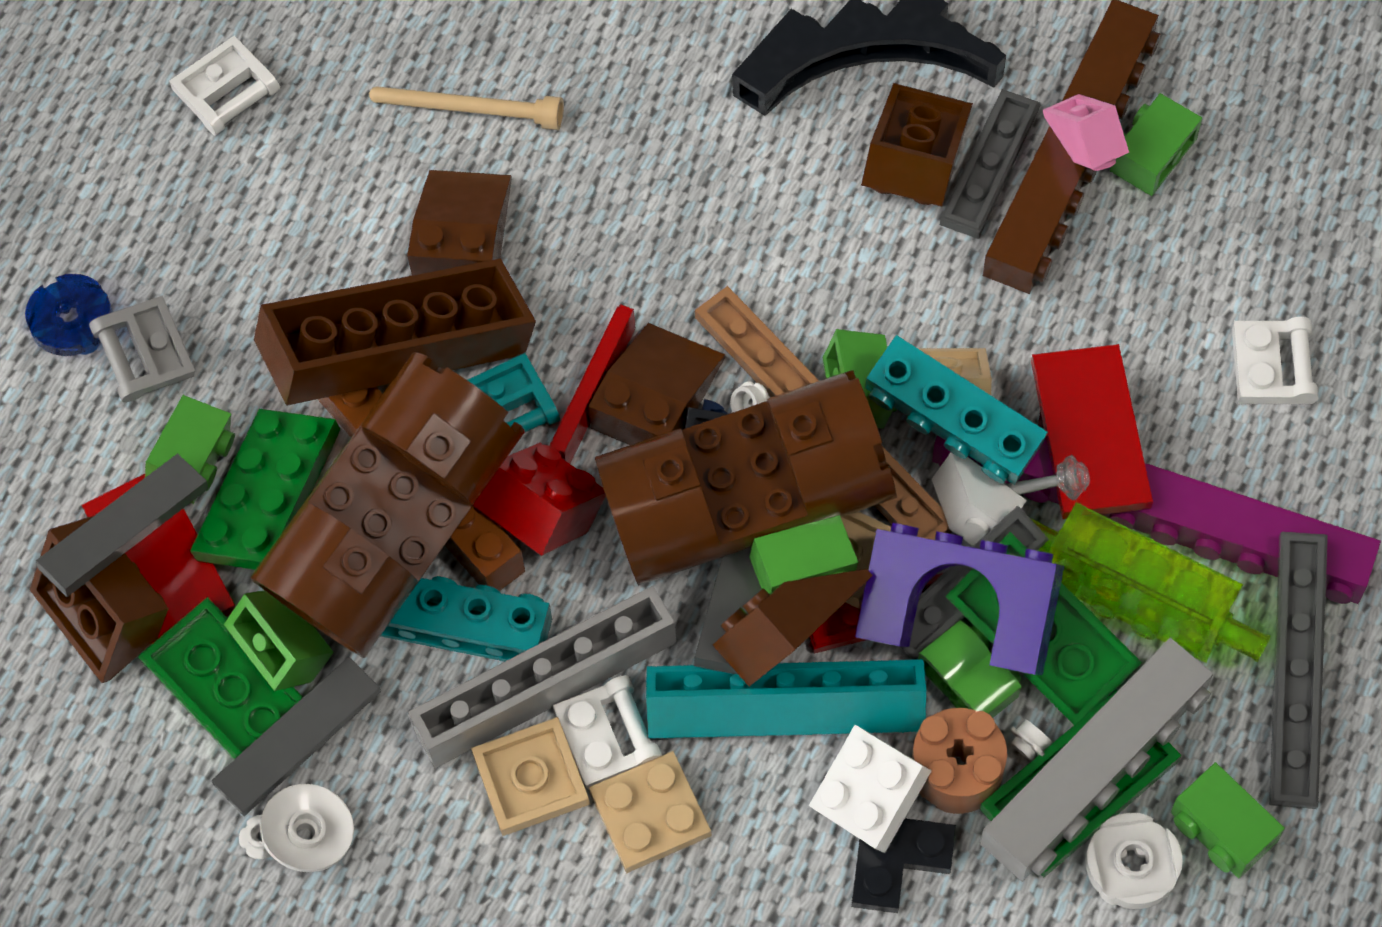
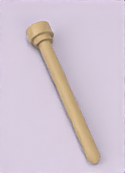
[369,87,564,130]

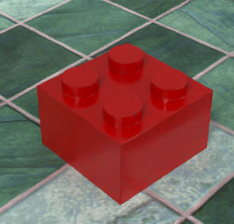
[473,443,606,556]

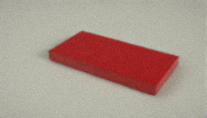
[1031,344,1153,519]
[81,474,236,644]

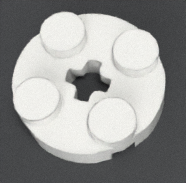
[1085,813,1183,909]

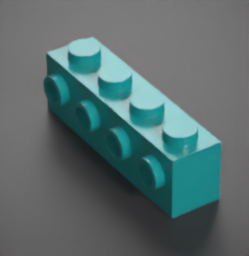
[865,335,1048,485]
[380,576,553,662]

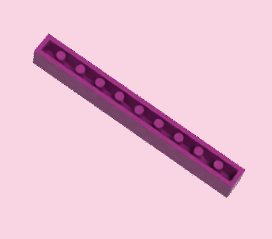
[932,435,1381,604]

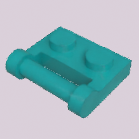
[468,353,561,433]

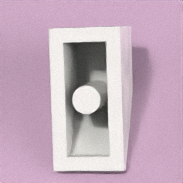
[932,453,1027,546]

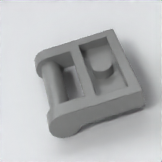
[89,295,195,402]

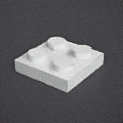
[809,725,932,853]

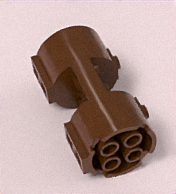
[250,352,525,658]
[595,370,897,586]

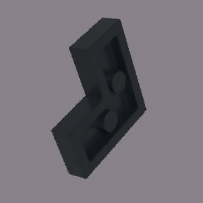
[851,818,956,913]

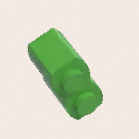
[918,620,1022,718]

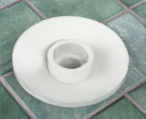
[260,784,354,872]

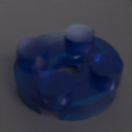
[25,274,114,356]

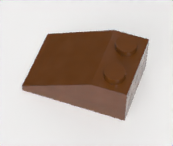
[861,83,973,207]
[407,170,512,275]
[588,323,725,445]
[712,569,873,687]

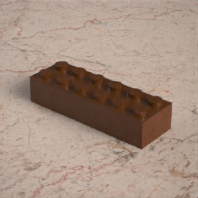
[254,258,536,406]

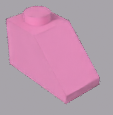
[1042,94,1129,171]

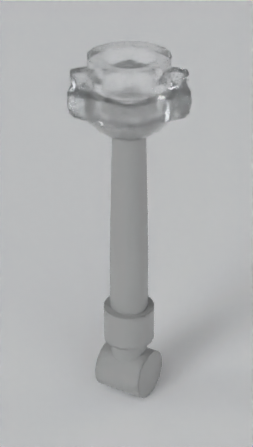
[1004,455,1090,500]

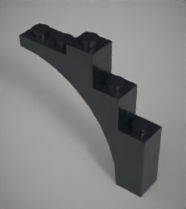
[732,0,1006,116]

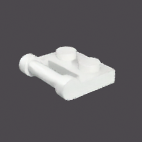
[169,36,281,136]
[1232,317,1319,404]
[553,675,662,791]

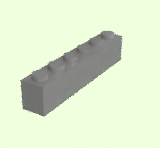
[408,586,677,769]
[980,637,1213,882]

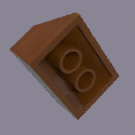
[30,515,169,683]

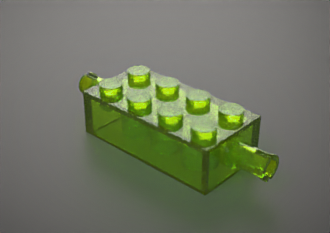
[1027,502,1271,663]

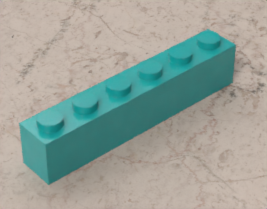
[646,659,927,738]

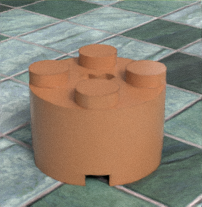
[912,708,1007,814]

